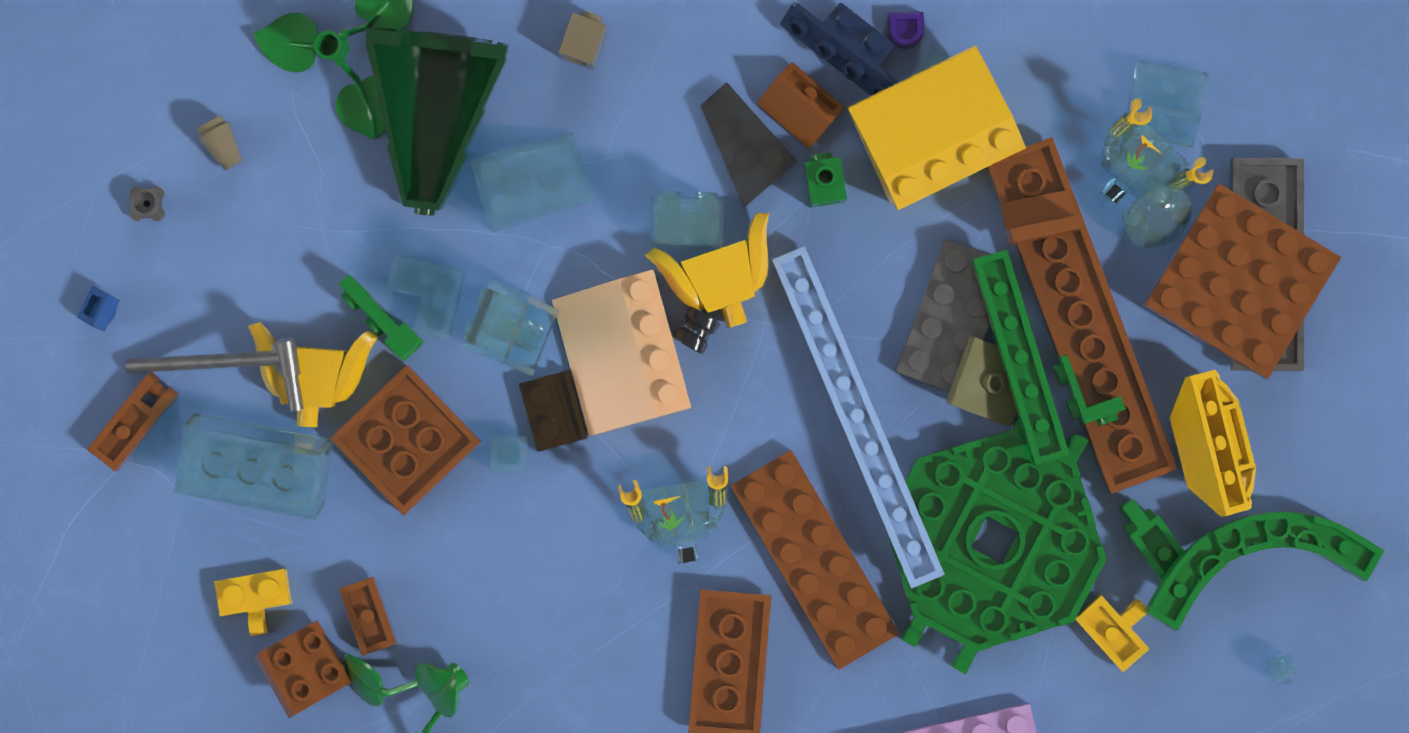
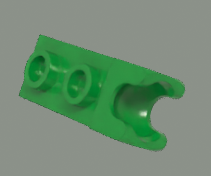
[338,275,424,361]

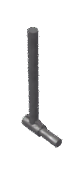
[126,337,304,411]

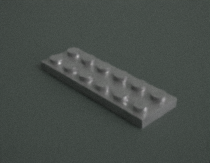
[1230,158,1304,371]

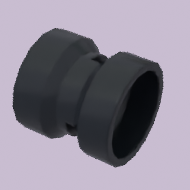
[673,307,720,355]

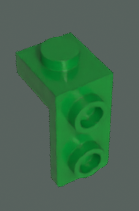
[1053,354,1125,426]

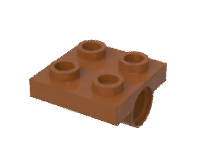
[254,620,352,718]

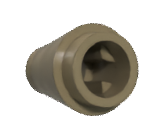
[196,115,243,171]

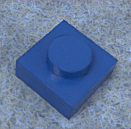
[77,286,120,332]

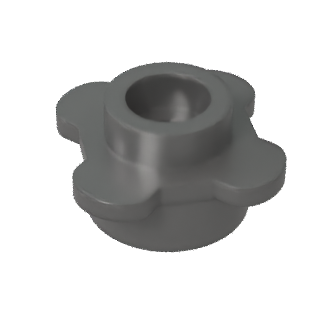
[129,186,165,221]

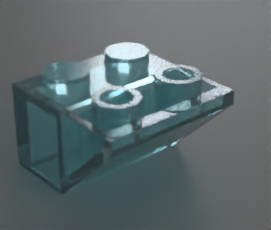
[651,191,724,248]

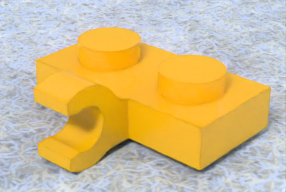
[214,569,292,636]
[1075,594,1149,672]

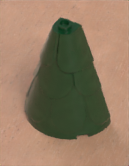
[366,28,509,216]

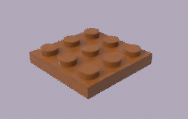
[330,365,482,516]

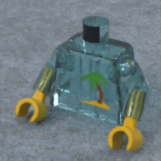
[1100,98,1214,205]
[618,466,728,564]

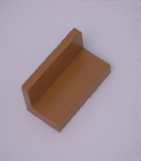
[758,62,846,148]
[1001,190,1084,246]

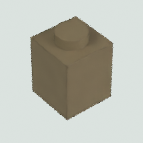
[559,11,607,70]

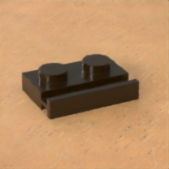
[519,370,588,452]

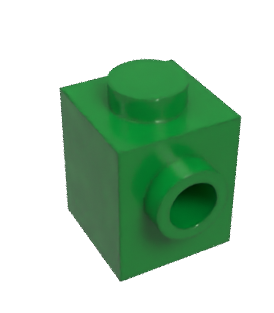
[804,152,847,208]

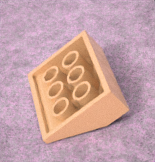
[552,270,691,436]

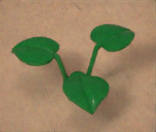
[254,0,414,140]
[344,653,469,733]

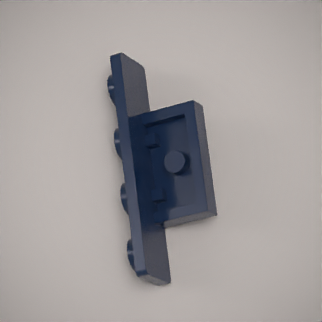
[780,2,899,96]

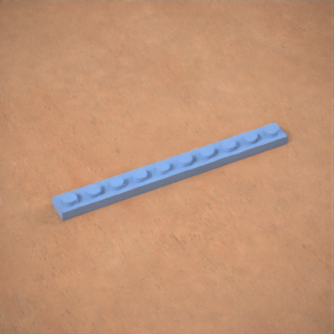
[772,246,945,589]

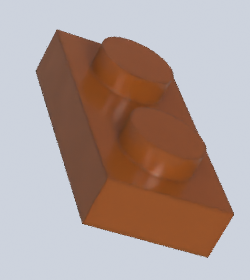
[339,576,398,656]

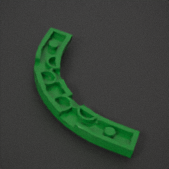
[1144,512,1384,631]

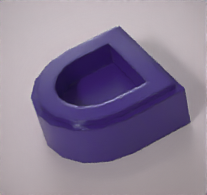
[888,12,924,49]

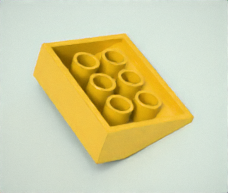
[847,46,1026,210]

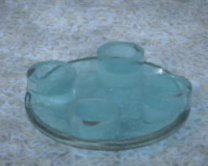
[1122,182,1192,248]

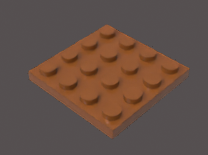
[1143,183,1341,379]

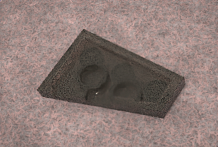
[700,82,797,209]

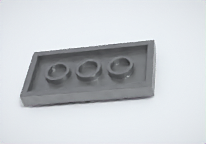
[895,239,990,392]

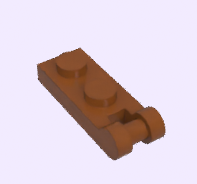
[87,372,180,471]

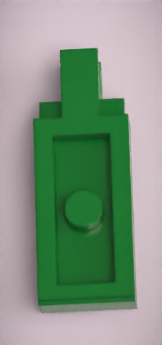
[1119,499,1184,582]

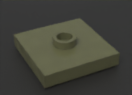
[946,336,1017,428]

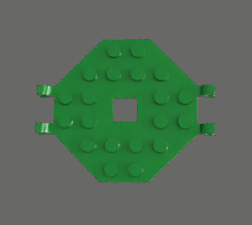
[884,416,1107,674]

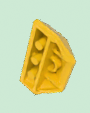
[1169,370,1256,517]

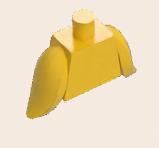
[644,213,770,328]
[247,322,380,427]

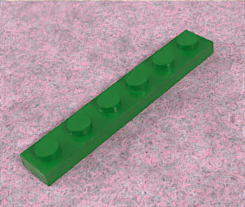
[971,250,1070,466]

